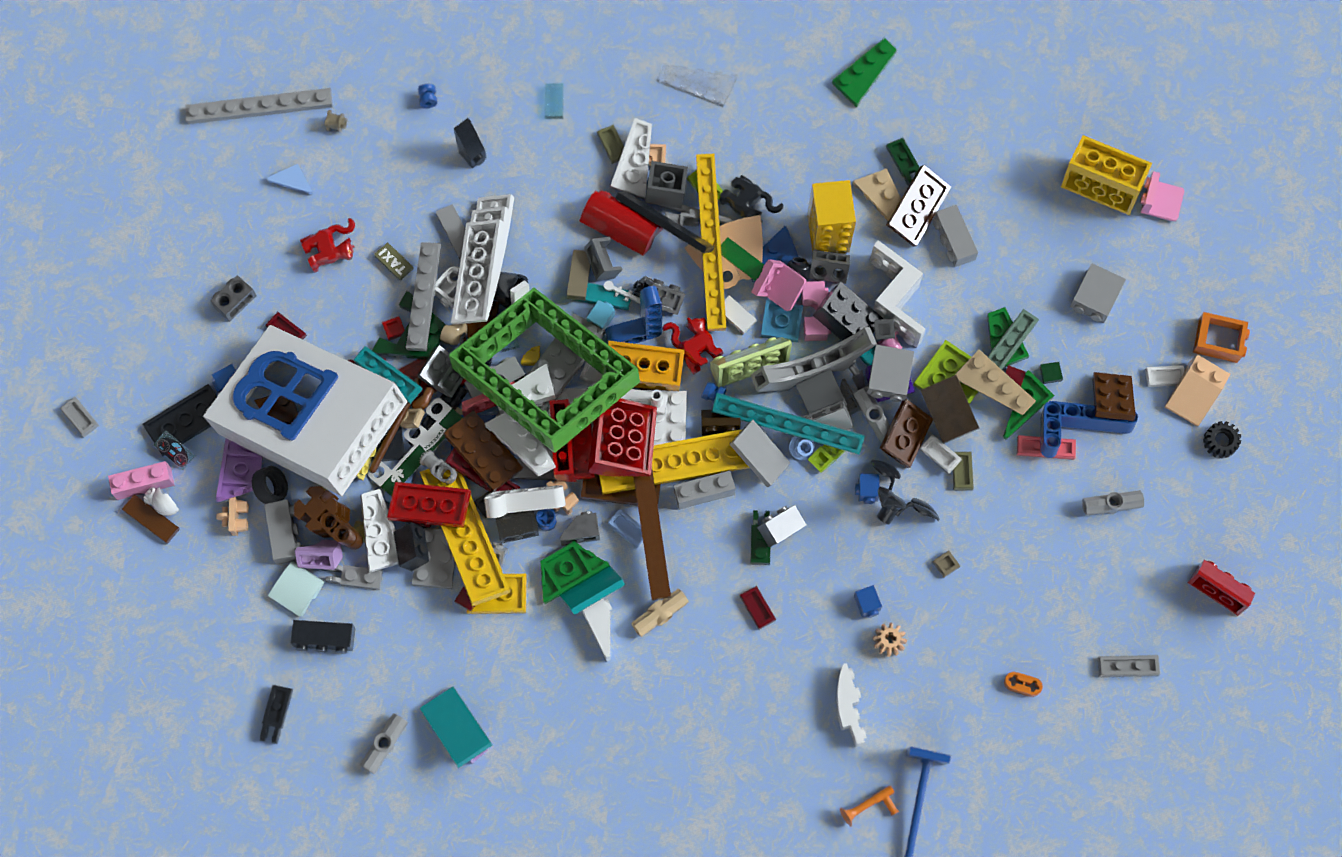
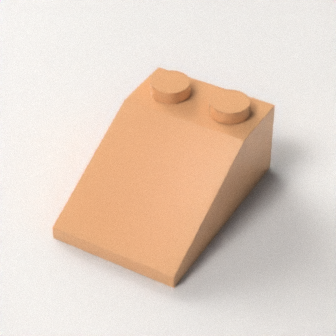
[1165,354,1231,427]

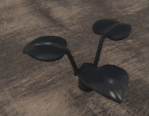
[871,460,940,524]

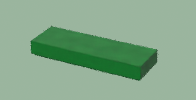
[721,237,764,282]

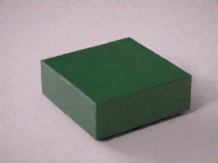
[1039,362,1063,384]

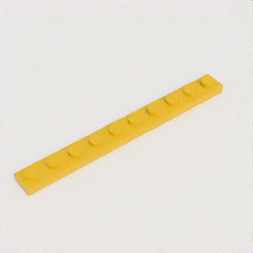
[696,154,726,331]

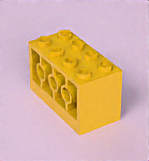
[1061,135,1152,215]
[807,180,856,254]

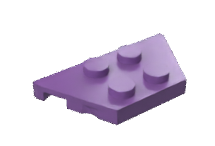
[216,438,263,502]

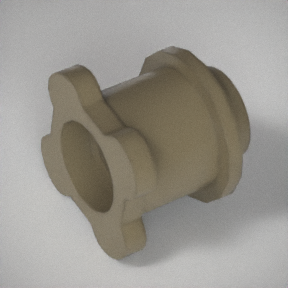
[325,110,347,132]

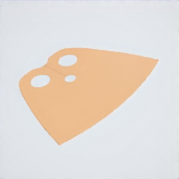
[685,215,763,289]

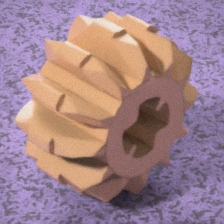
[873,623,907,657]

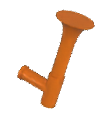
[840,785,899,826]

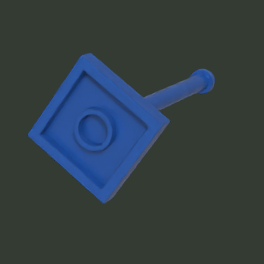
[904,747,951,857]

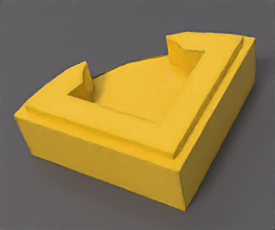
[521,346,540,366]

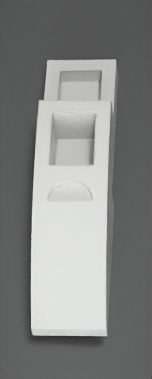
[836,663,866,747]

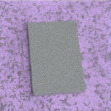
[729,420,790,488]

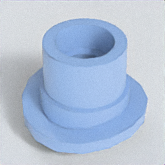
[789,436,815,460]

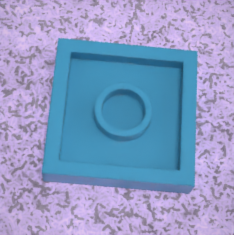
[761,300,803,343]

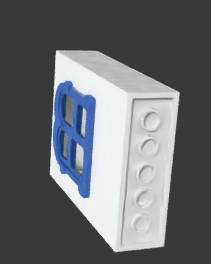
[203,325,407,496]

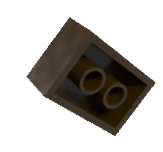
[920,375,980,444]

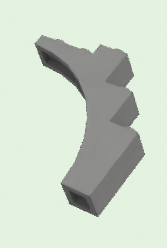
[751,327,877,392]

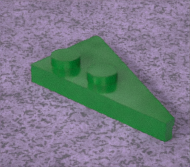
[1003,370,1055,440]

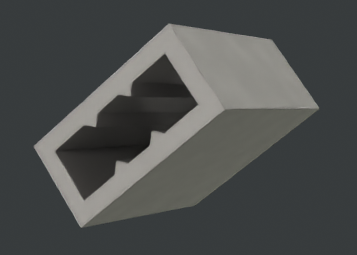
[1070,263,1126,323]
[867,345,914,402]

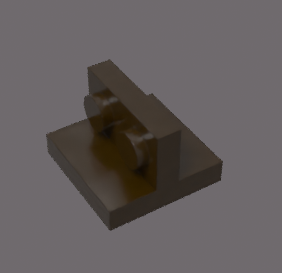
[701,410,741,437]

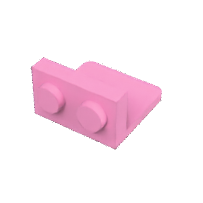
[1140,171,1184,222]
[751,259,806,311]

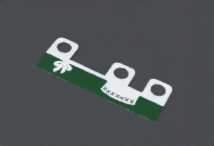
[368,398,463,497]

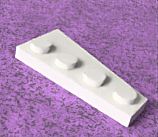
[610,118,652,199]

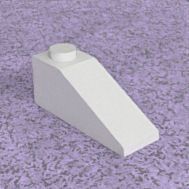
[582,599,612,662]

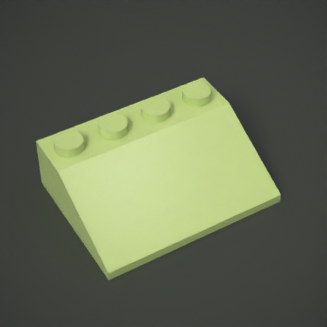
[710,337,792,387]

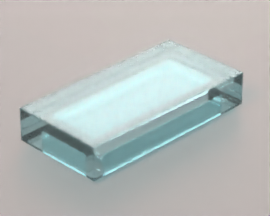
[545,83,564,119]

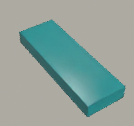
[577,283,633,311]

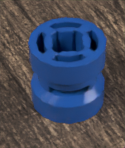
[417,83,438,108]
[701,381,727,403]
[536,509,557,531]

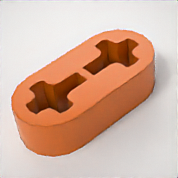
[1004,672,1043,697]

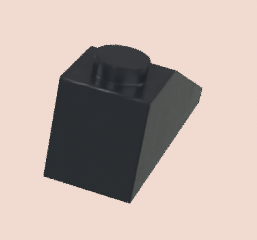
[453,118,487,168]

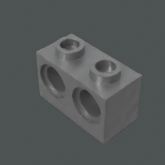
[210,275,256,322]

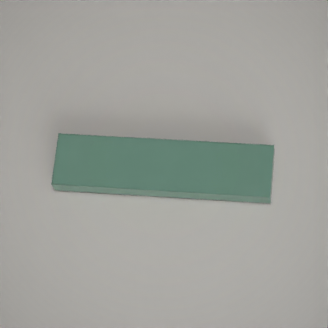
[988,309,1039,370]

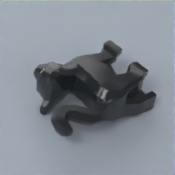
[719,175,784,223]

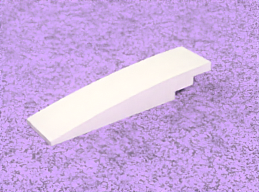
[451,194,514,325]

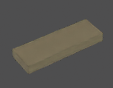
[567,250,590,301]

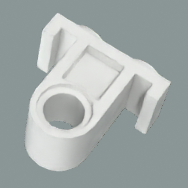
[434,266,460,309]

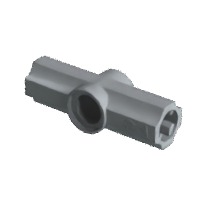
[853,386,890,444]
[1082,490,1144,516]
[360,713,408,774]

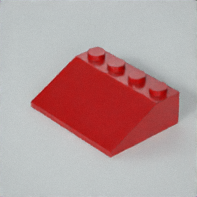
[588,398,657,476]

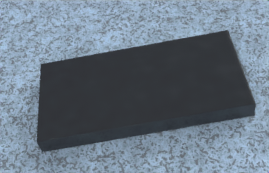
[142,383,217,456]

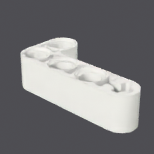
[484,485,566,518]

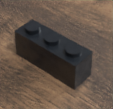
[290,620,355,654]

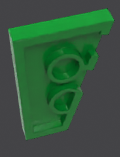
[987,307,1029,368]

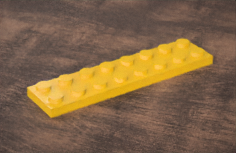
[599,429,750,494]
[420,469,510,606]

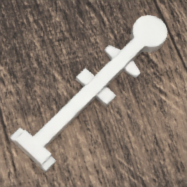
[604,281,640,304]

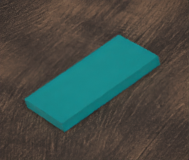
[420,686,493,768]

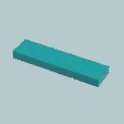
[353,346,422,404]

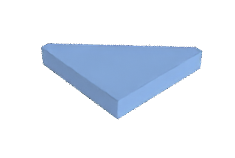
[267,164,313,195]

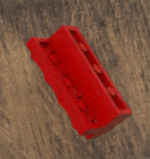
[579,190,663,256]
[549,399,595,482]

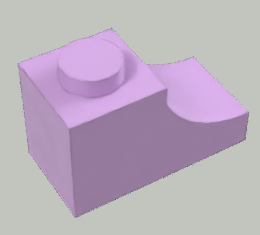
[295,540,343,570]

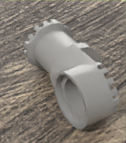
[665,209,700,227]
[419,450,457,484]

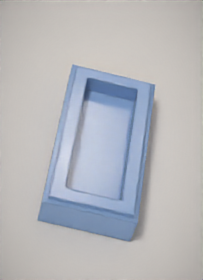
[607,509,643,548]

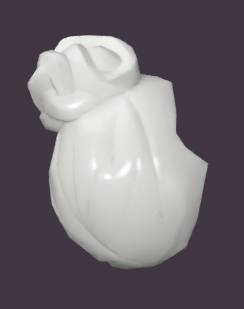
[143,487,179,516]

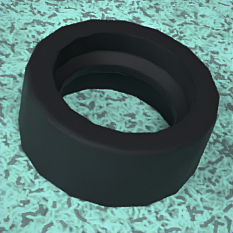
[251,466,288,504]

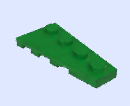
[832,38,897,108]

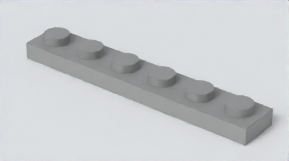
[406,242,441,351]

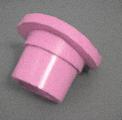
[875,331,902,349]

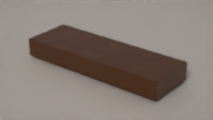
[122,494,180,544]

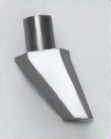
[849,364,865,390]

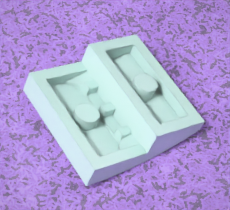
[268,561,325,617]

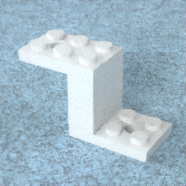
[870,240,926,348]

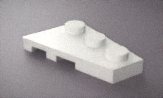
[498,364,556,415]

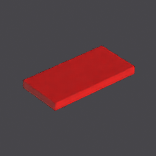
[387,482,471,528]

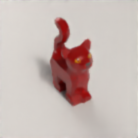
[300,218,355,273]
[662,317,724,375]

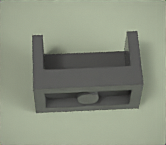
[584,237,622,280]

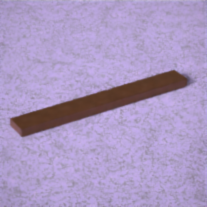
[634,469,671,600]

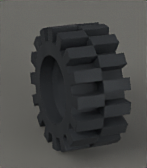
[1203,421,1242,458]

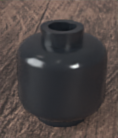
[787,257,811,282]

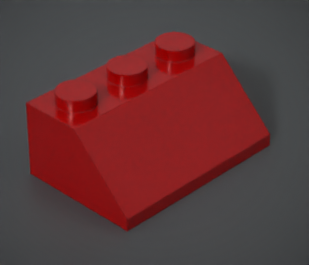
[1188,559,1255,616]

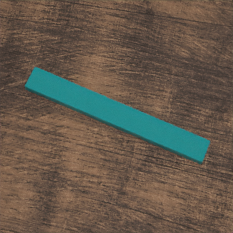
[711,393,865,455]

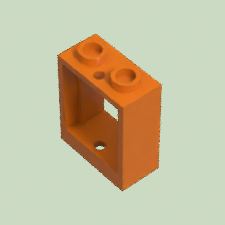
[1193,312,1250,363]

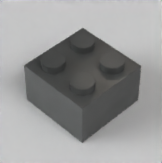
[645,161,688,209]

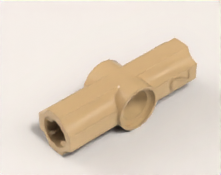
[631,588,689,638]

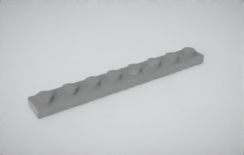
[185,88,333,124]

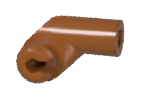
[412,387,435,410]

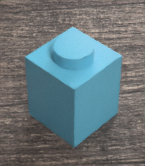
[587,300,615,329]

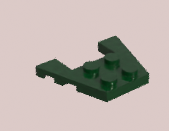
[372,291,446,360]

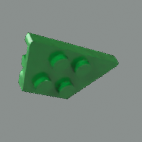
[540,541,610,604]

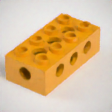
[608,341,684,391]

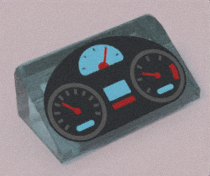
[154,430,196,470]

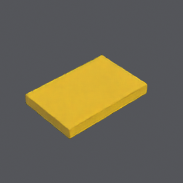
[467,574,527,614]

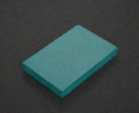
[560,566,625,615]

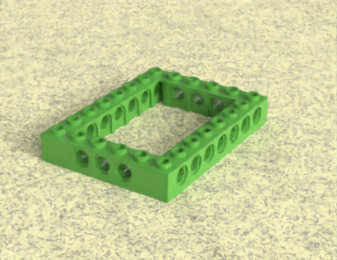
[449,288,640,453]

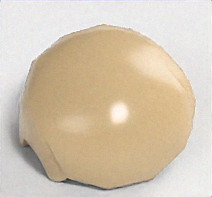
[440,323,468,345]

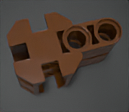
[294,486,363,550]

